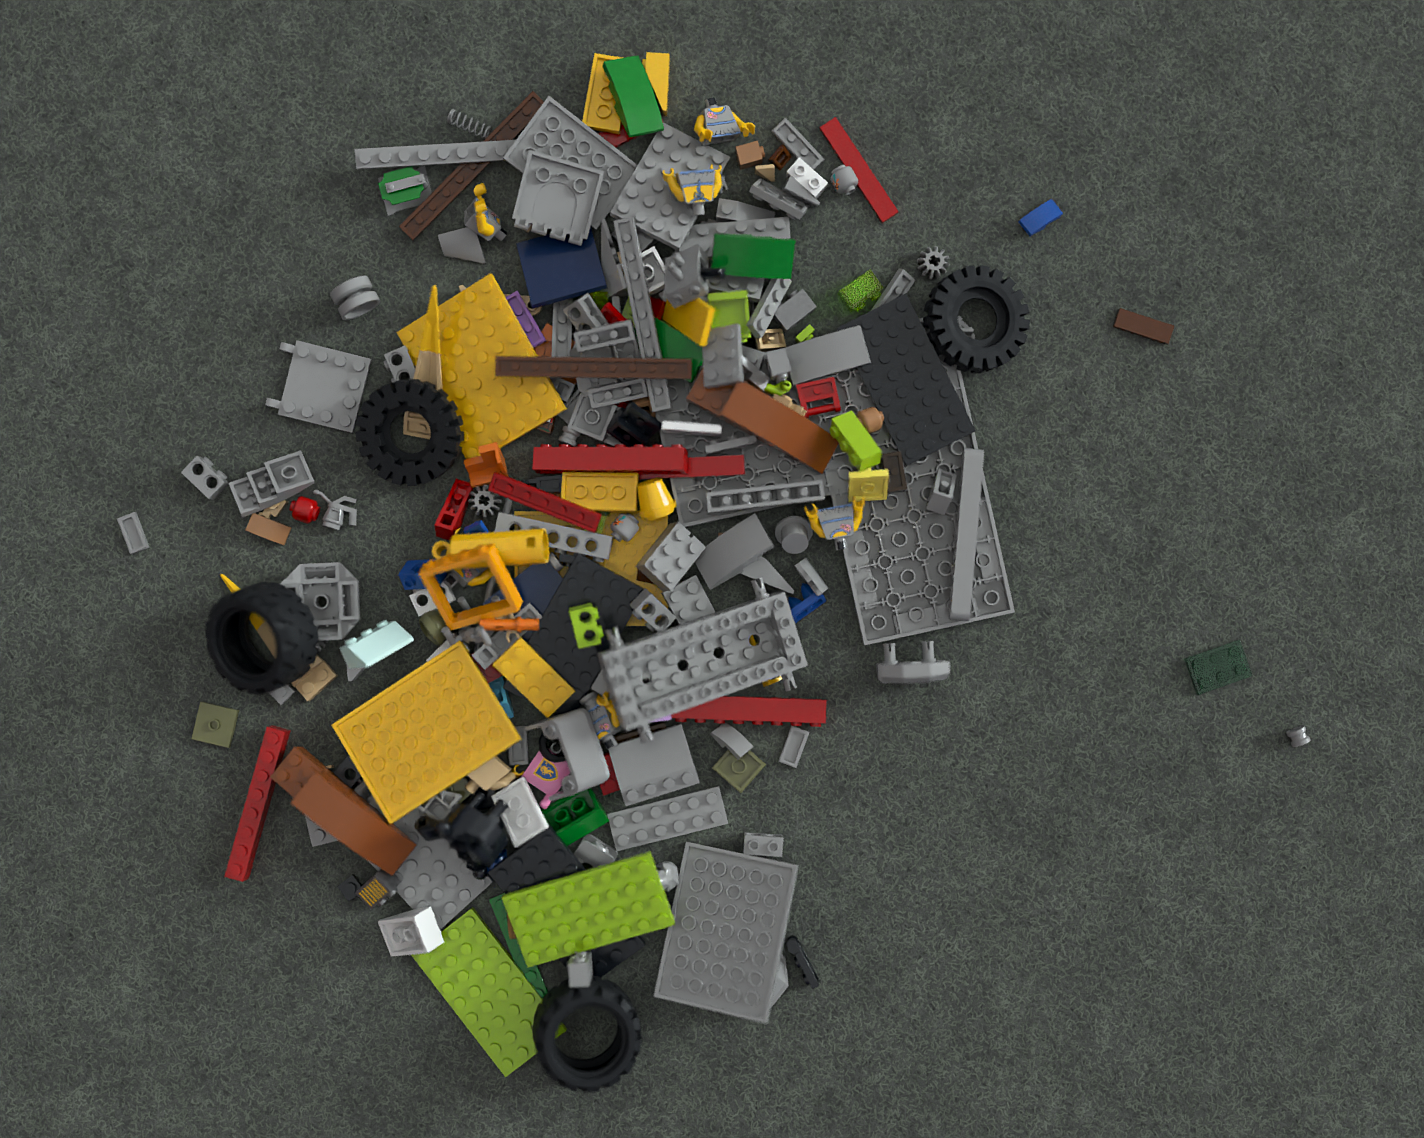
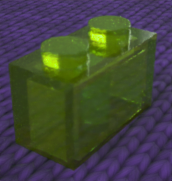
[838,269,884,312]

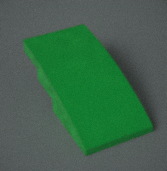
[602,55,664,138]
[711,234,795,279]
[634,316,703,383]

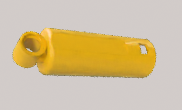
[432,528,549,569]

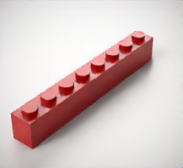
[532,444,688,474]
[671,696,826,727]
[224,725,291,882]

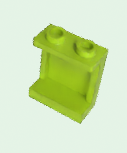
[708,290,751,342]

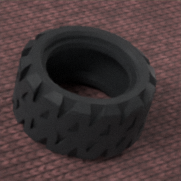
[205,582,319,695]
[532,976,642,1093]

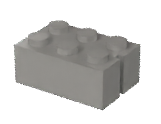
[635,521,706,592]

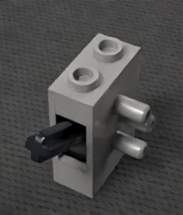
[664,244,726,308]

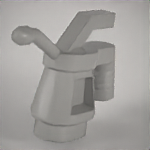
[313,490,357,530]

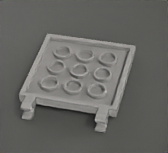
[265,340,372,433]

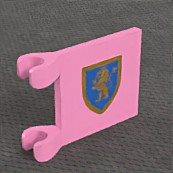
[520,748,570,809]

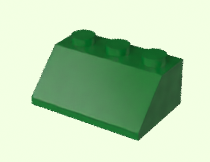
[541,788,609,846]

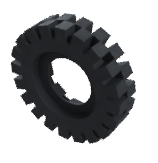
[923,265,1030,373]
[355,379,464,486]

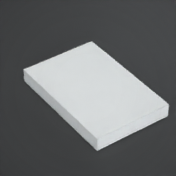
[662,421,721,437]
[491,777,549,848]

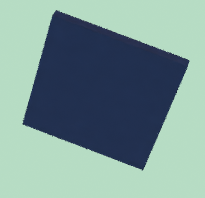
[516,226,607,309]
[483,561,563,642]

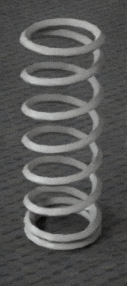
[447,109,491,139]

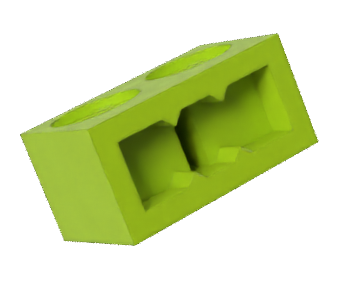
[569,603,604,649]

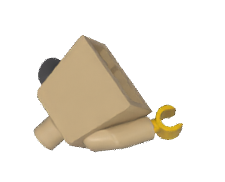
[465,756,524,794]

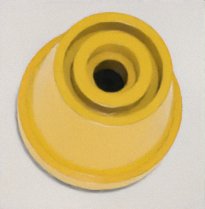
[637,477,677,520]

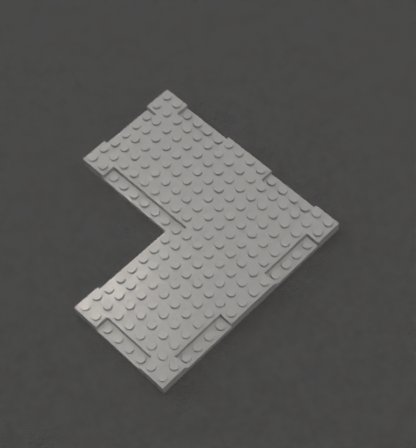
[655,318,1015,646]

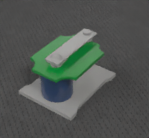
[378,166,432,216]

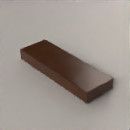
[1113,308,1174,345]

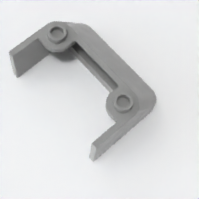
[525,708,610,801]

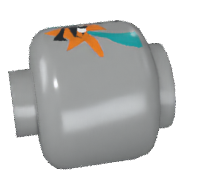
[830,165,858,195]
[610,513,639,542]

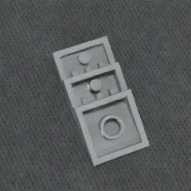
[783,325,871,386]
[567,392,622,447]
[228,451,314,517]
[695,513,774,590]

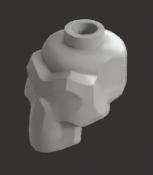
[655,861,679,892]

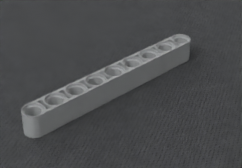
[948,448,984,621]

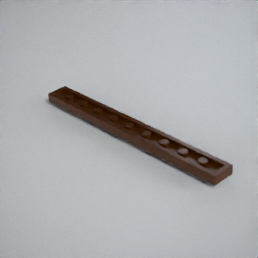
[399,91,544,241]
[495,356,692,379]

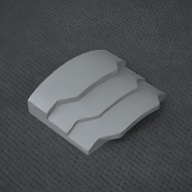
[569,319,649,409]

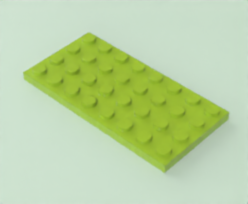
[502,851,675,967]
[411,907,567,1077]

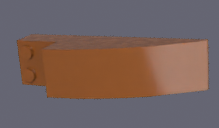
[686,368,839,474]
[270,746,417,875]

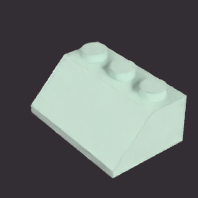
[339,620,414,669]

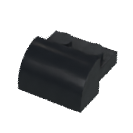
[606,402,662,447]

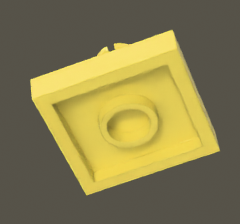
[848,467,889,502]

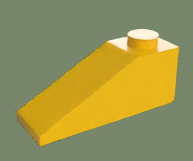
[642,52,670,116]

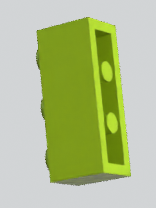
[829,410,882,472]

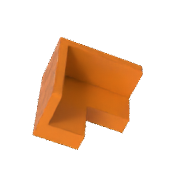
[464,442,509,488]

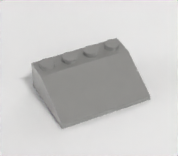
[609,723,700,806]

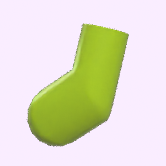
[764,380,792,396]

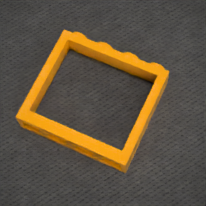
[418,543,523,631]

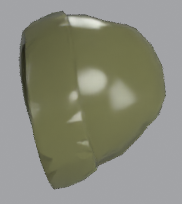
[419,609,447,646]

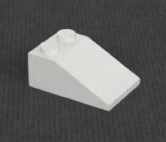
[378,907,444,957]

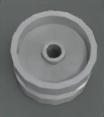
[330,276,380,320]

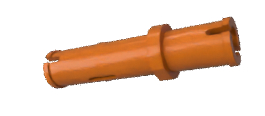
[479,617,539,632]

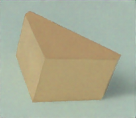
[754,329,786,352]

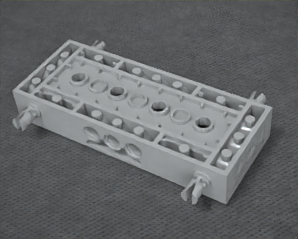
[597,577,808,743]

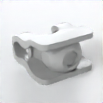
[574,834,618,868]

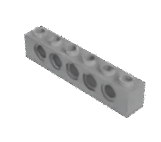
[706,480,825,514]
[494,512,614,563]

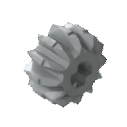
[917,246,950,279]
[469,485,502,517]

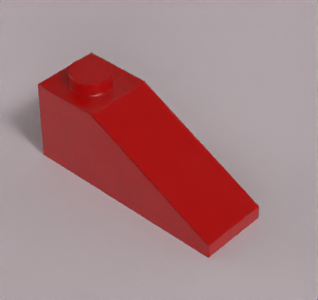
[434,479,474,541]

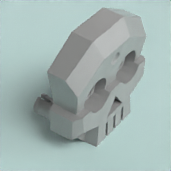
[876,641,950,684]

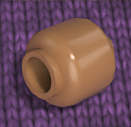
[856,407,884,434]

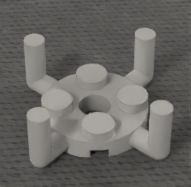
[441,595,500,646]

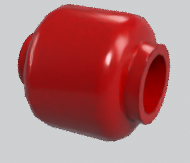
[289,496,320,524]

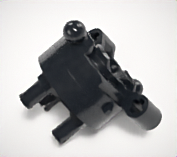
[414,790,509,880]

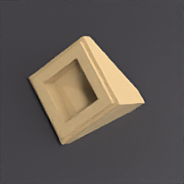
[755,164,775,182]

